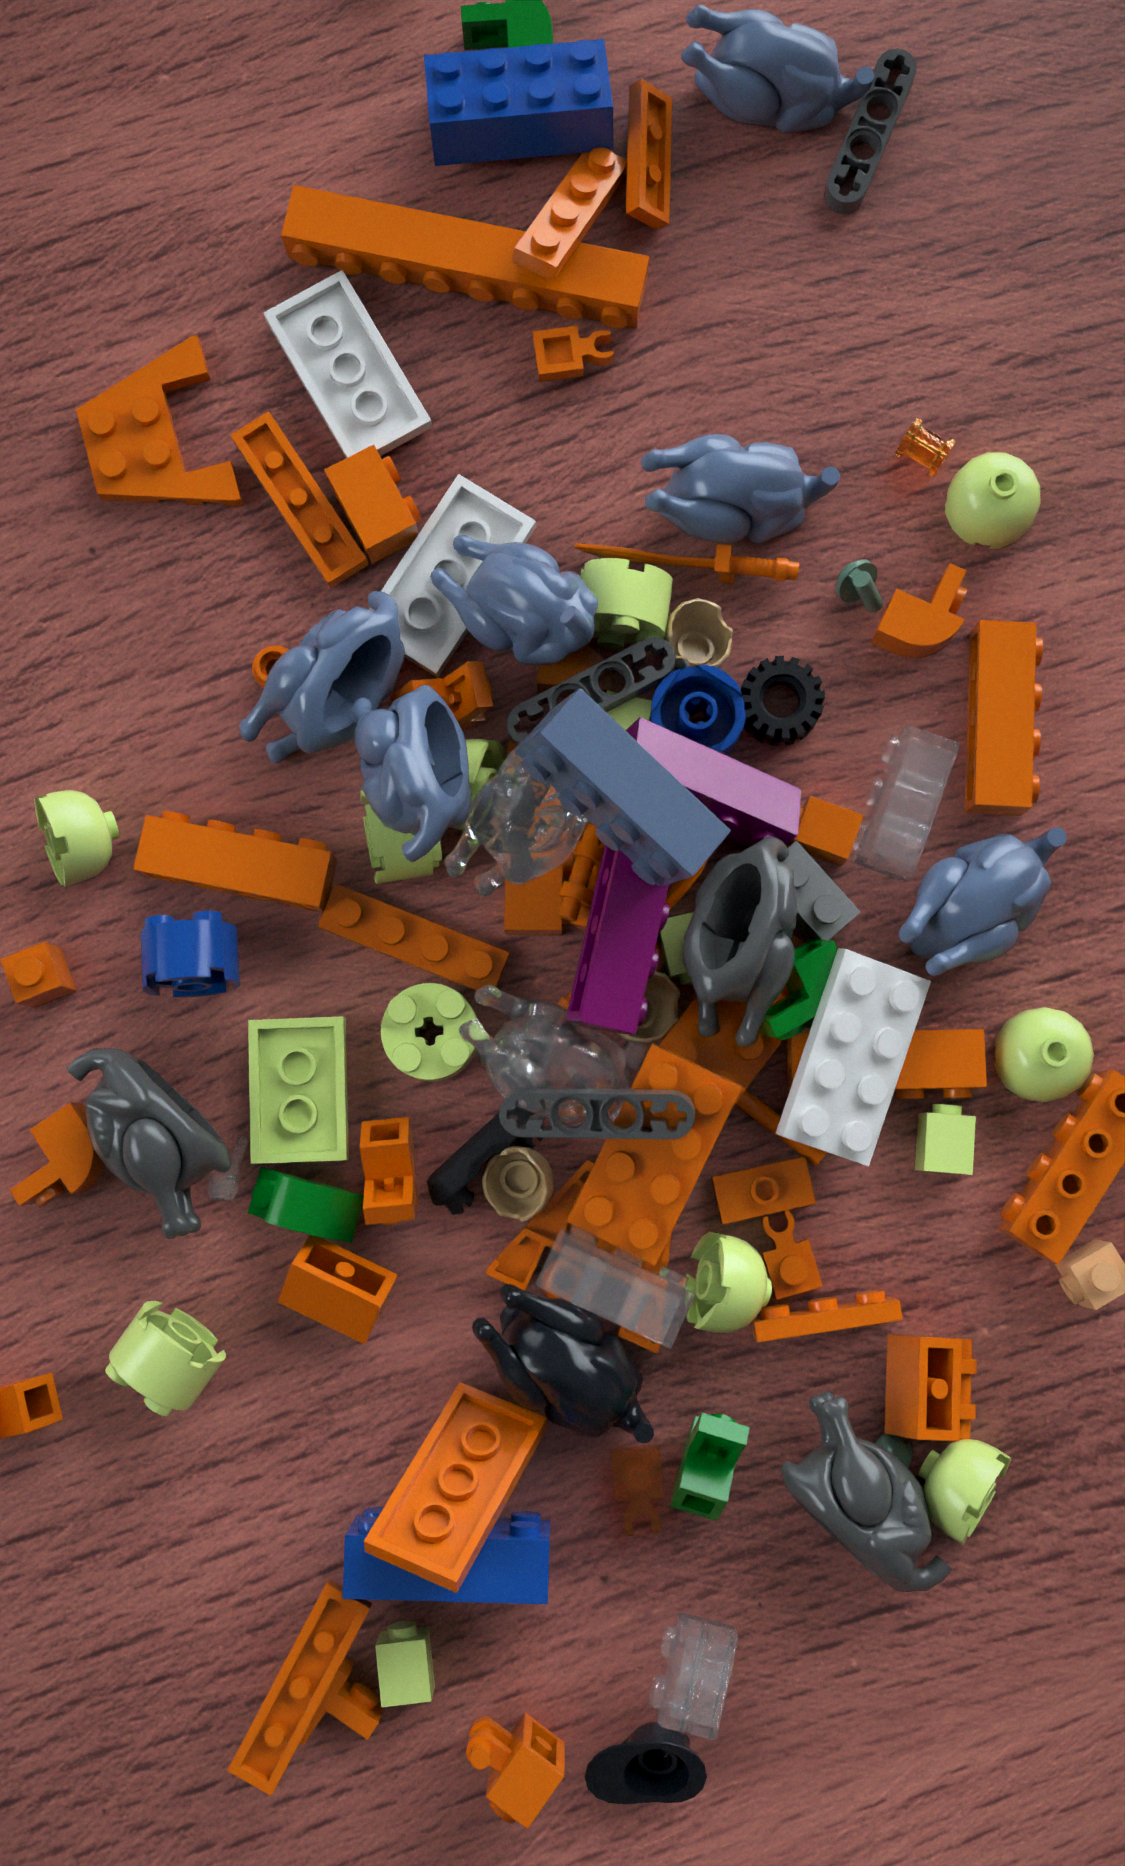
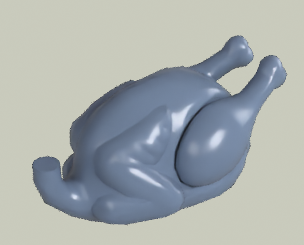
[681,5,874,133]
[640,434,840,544]
[430,535,598,665]
[239,591,405,764]
[349,685,472,862]
[898,827,1067,976]

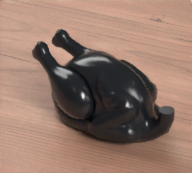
[472,1284,654,1444]

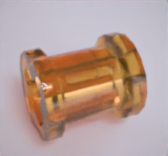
[895,417,957,478]

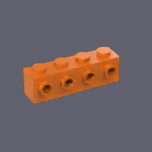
[998,1069,1125,1265]

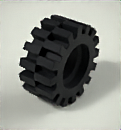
[741,656,825,746]

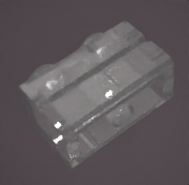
[649,1613,739,1740]

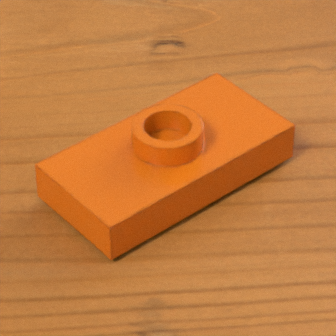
[711,1156,816,1224]

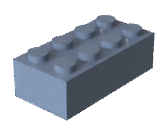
[515,688,731,887]

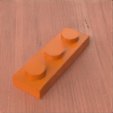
[626,79,672,230]
[750,1290,903,1342]

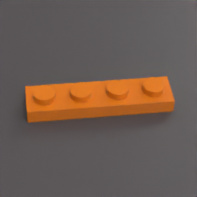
[512,147,627,282]
[230,411,369,589]
[317,883,510,998]
[227,1579,373,1796]

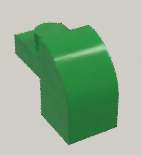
[461,0,553,50]
[759,938,838,1040]
[247,1167,364,1243]
[670,1413,750,1521]

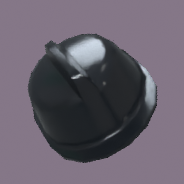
[585,1722,707,1804]

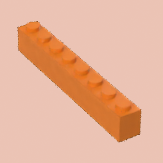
[281,185,650,328]

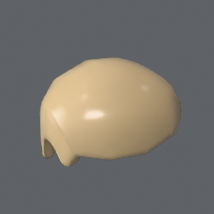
[664,598,733,669]
[617,971,681,1044]
[482,1146,555,1222]

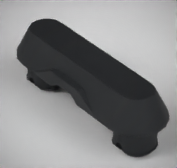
[427,1103,543,1215]

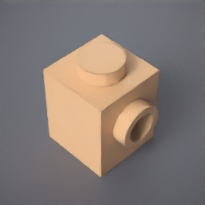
[1055,1239,1125,1310]

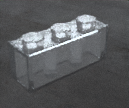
[852,724,961,882]
[535,1225,695,1349]

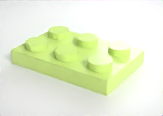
[248,1016,349,1164]

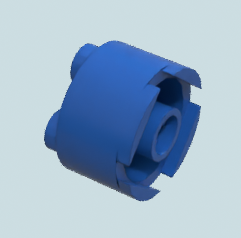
[649,665,746,756]
[140,911,240,998]

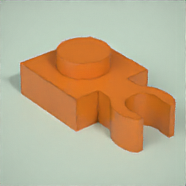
[532,326,614,382]
[761,1210,823,1300]

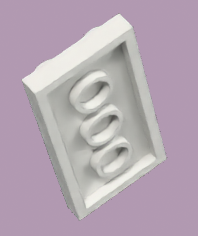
[263,270,433,458]
[369,474,536,678]
[775,948,931,1166]

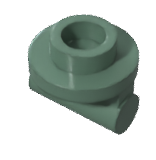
[835,559,883,612]

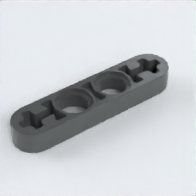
[824,48,917,214]
[506,637,676,747]
[499,1088,696,1139]

